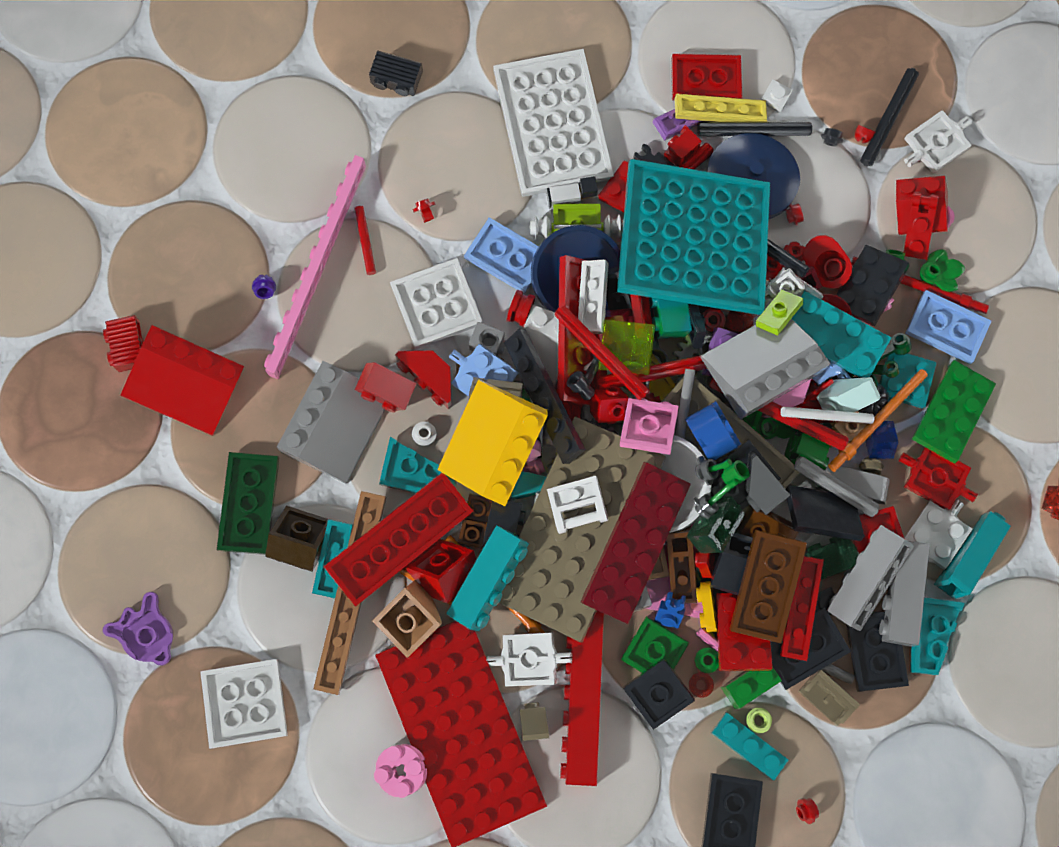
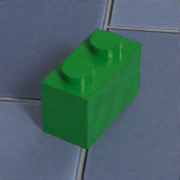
[721,666,782,709]

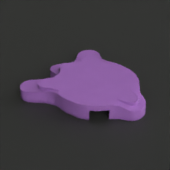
[103,592,173,666]

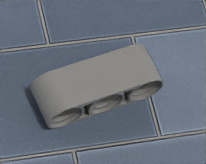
[815,463,890,504]

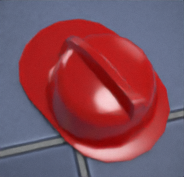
[803,235,852,289]

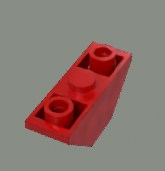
[395,350,452,409]

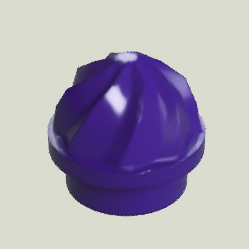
[252,274,276,299]

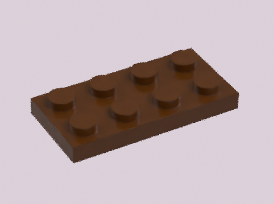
[729,530,807,643]

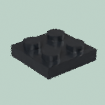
[623,658,695,730]

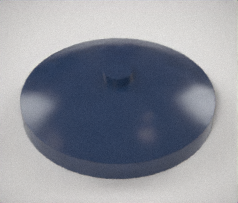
[706,133,800,219]
[531,225,621,313]

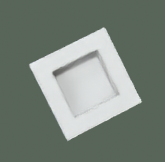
[761,79,793,112]

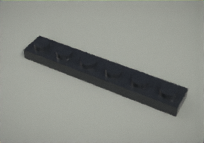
[504,328,586,464]

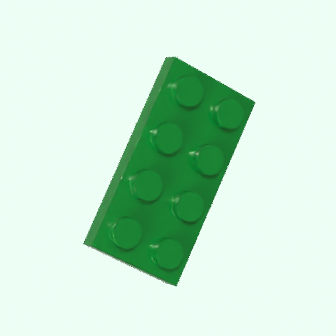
[912,360,996,464]

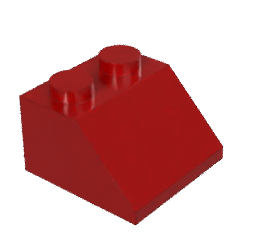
[896,176,948,235]
[405,539,477,603]

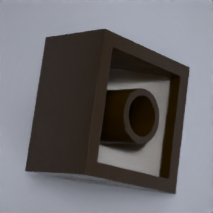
[265,505,328,572]

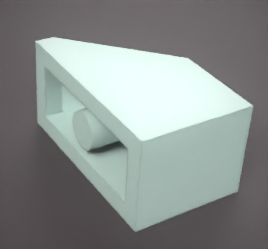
[817,377,881,412]

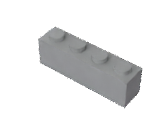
[827,525,915,631]
[879,541,930,646]

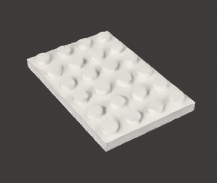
[493,49,614,197]

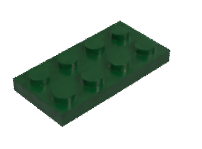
[216,452,280,555]

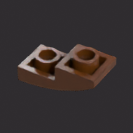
[458,493,492,548]

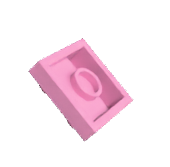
[620,398,678,455]

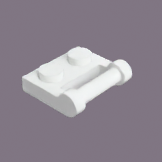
[547,476,609,534]

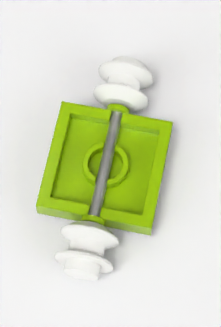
[530,204,623,240]

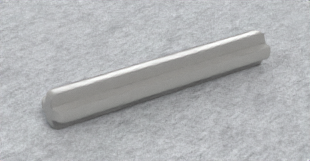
[794,457,880,517]

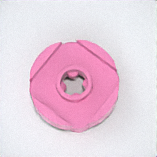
[374,744,427,798]

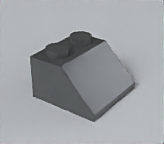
[745,450,790,515]

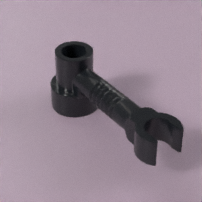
[566,342,612,400]

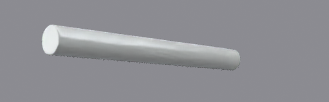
[781,407,874,424]

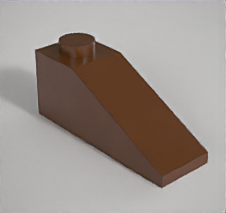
[666,525,697,604]

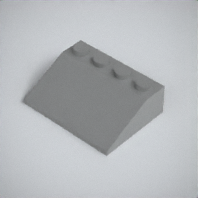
[700,319,830,420]
[277,361,385,484]

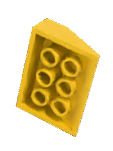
[437,379,548,506]

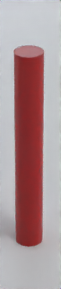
[354,206,376,275]

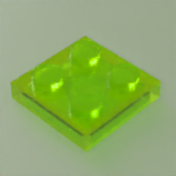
[599,320,655,375]

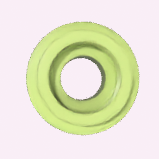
[746,708,772,733]

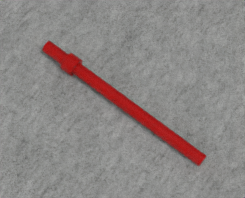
[851,256,989,314]

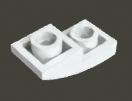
[765,268,805,309]

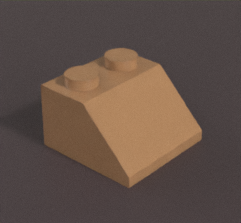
[372,580,442,658]

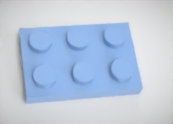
[464,217,539,294]
[905,290,991,364]

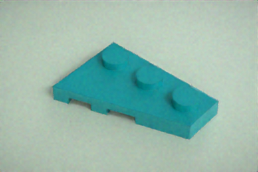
[379,437,456,493]
[910,597,965,675]

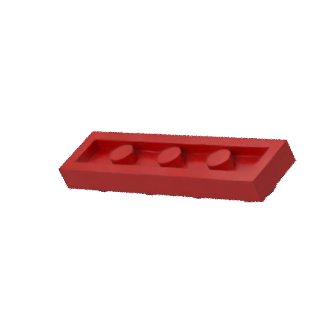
[780,556,824,661]

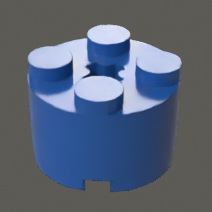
[685,401,741,460]

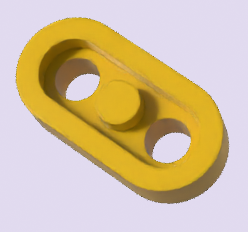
[696,581,717,633]

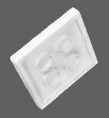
[390,258,483,350]
[200,659,288,749]

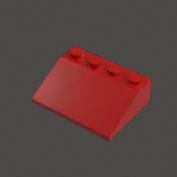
[120,325,244,436]

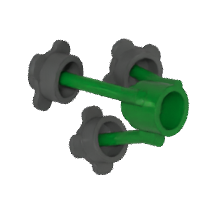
[693,456,749,519]

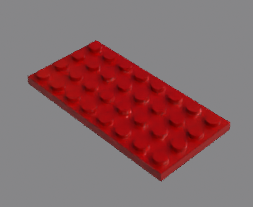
[375,621,547,847]

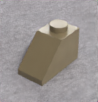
[519,702,549,741]

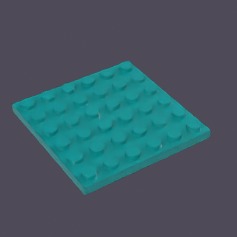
[617,159,770,315]

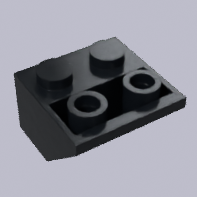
[710,530,753,595]

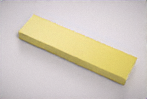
[675,94,767,122]

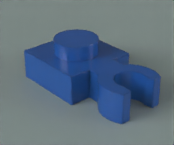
[654,592,686,629]

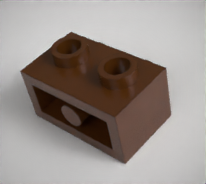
[737,505,799,539]

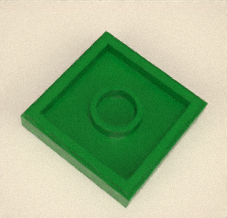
[621,616,689,673]

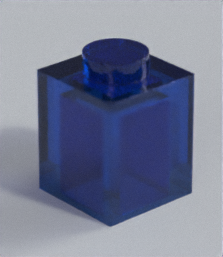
[865,421,899,459]

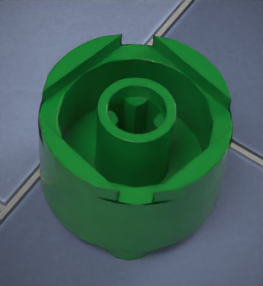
[784,430,832,470]

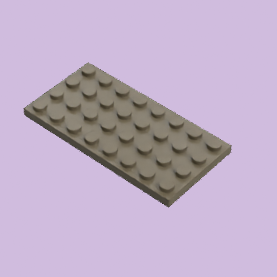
[499,417,667,642]

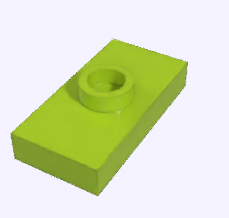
[756,289,803,336]

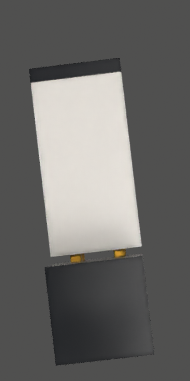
[546,176,598,209]

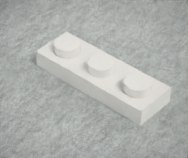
[578,260,608,334]

